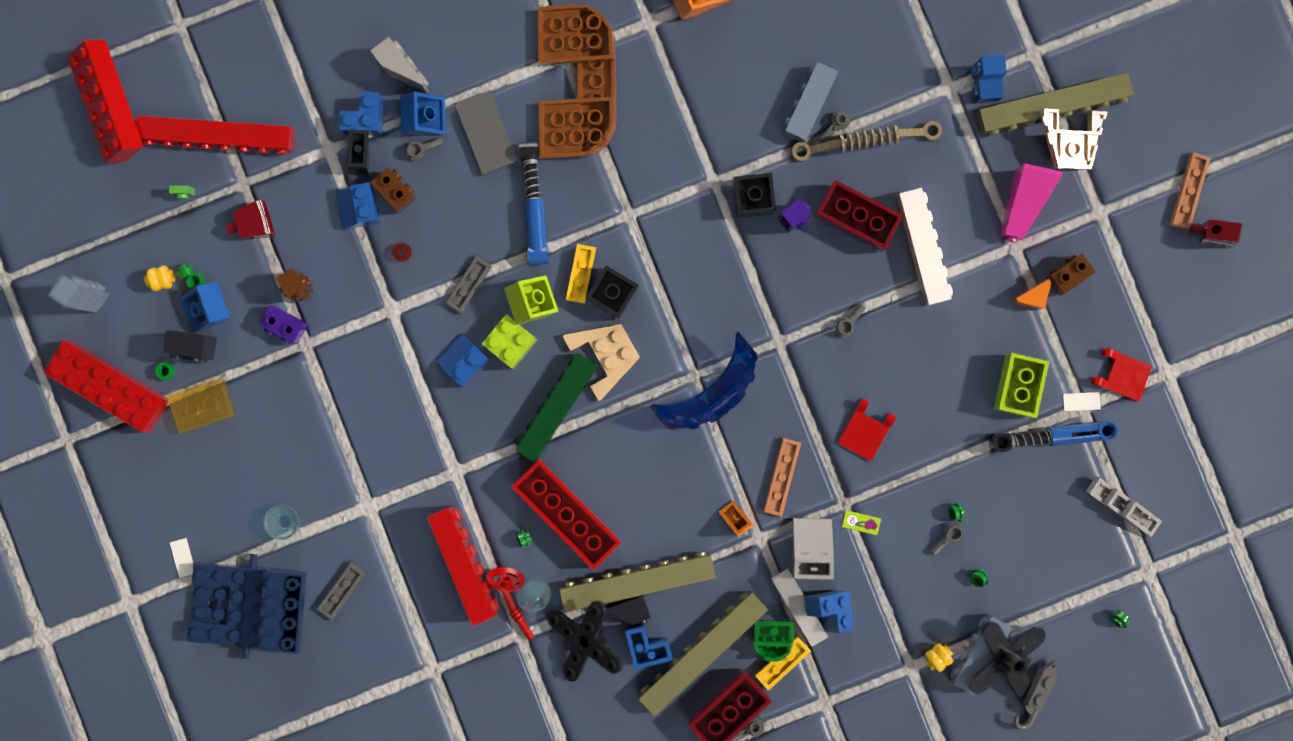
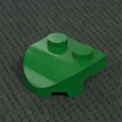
[753,620,794,662]

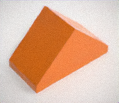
[1012,279,1051,310]
[719,500,753,537]

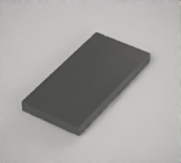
[455,91,518,175]

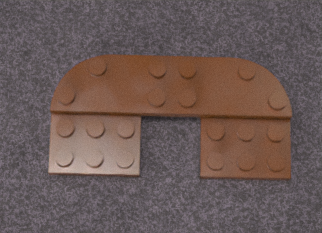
[538,4,617,159]

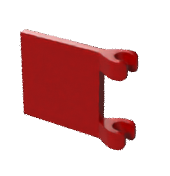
[1091,348,1152,402]
[838,398,896,462]

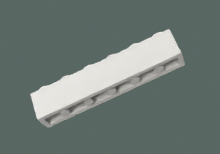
[896,188,953,306]

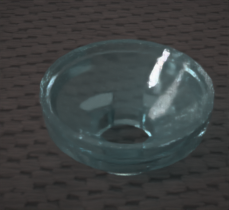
[263,504,300,540]
[517,580,551,612]

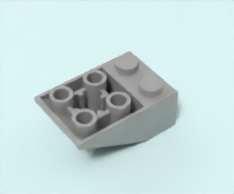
[370,37,430,94]
[792,518,834,579]

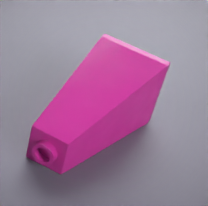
[1000,164,1063,243]

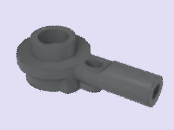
[819,111,851,143]
[406,137,443,161]
[835,304,866,338]
[931,523,964,555]
[731,717,765,741]

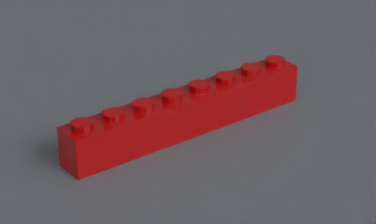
[136,116,295,155]

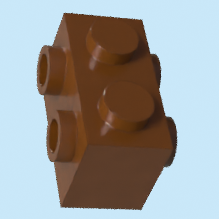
[370,167,416,214]
[1046,253,1096,296]
[276,268,314,302]

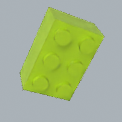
[993,353,1050,418]

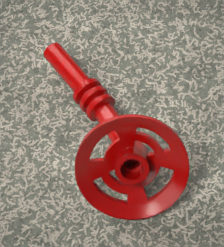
[486,567,535,641]

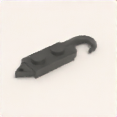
[1014,660,1058,731]

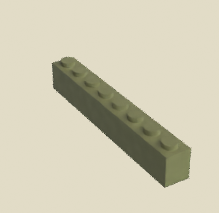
[975,73,1134,137]
[560,551,716,612]
[639,591,768,717]

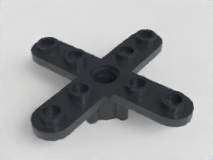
[547,600,623,682]
[968,621,1046,698]

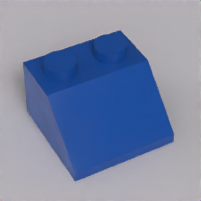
[400,92,446,136]
[336,182,381,230]
[180,282,230,333]
[436,333,491,387]

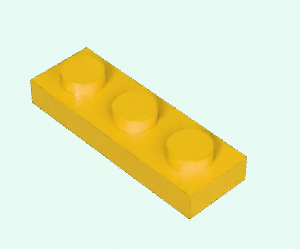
[566,244,596,304]
[755,636,811,691]

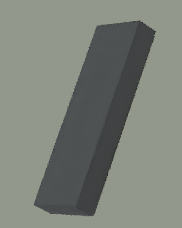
[445,256,493,314]
[316,562,367,621]

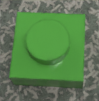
[169,185,195,199]

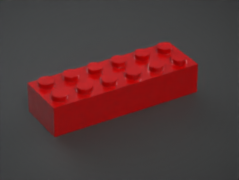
[67,40,144,164]
[43,340,170,433]
[512,459,622,570]
[428,506,500,626]

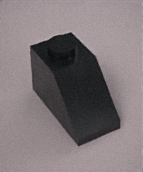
[347,129,370,174]
[607,595,651,626]

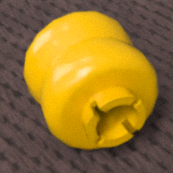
[144,265,175,292]
[925,643,953,672]

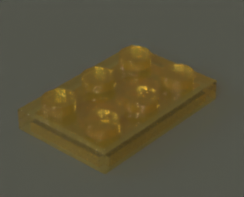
[168,379,236,434]

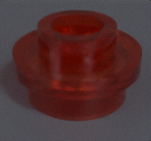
[392,243,412,262]

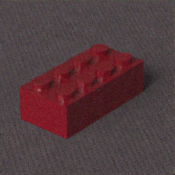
[814,180,903,252]
[688,669,772,741]

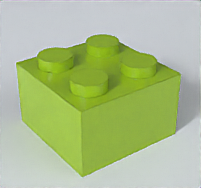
[504,275,559,325]
[482,314,538,369]

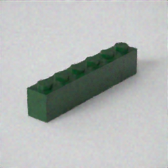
[515,353,598,463]

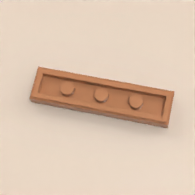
[1169,152,1211,231]
[763,438,801,517]

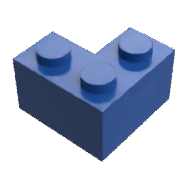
[971,54,1007,103]
[340,92,383,135]
[805,590,854,633]
[625,624,673,670]

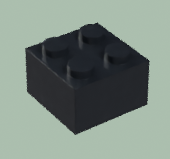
[732,173,776,218]
[586,265,639,319]
[163,330,217,363]

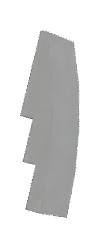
[1086,476,1162,537]
[771,569,828,647]

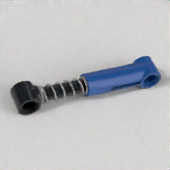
[519,141,549,266]
[989,421,1118,453]

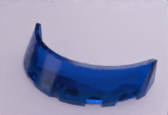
[650,331,758,430]

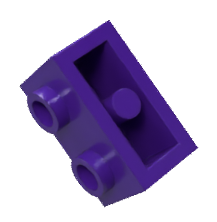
[777,198,811,233]
[259,305,308,345]

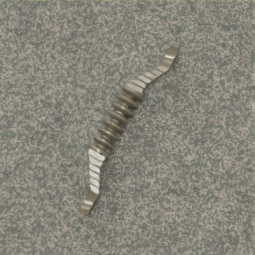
[791,121,942,162]

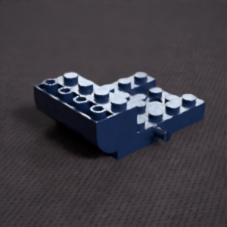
[187,554,307,660]

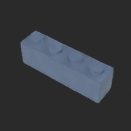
[783,62,838,143]
[49,275,110,313]
[950,614,1012,696]

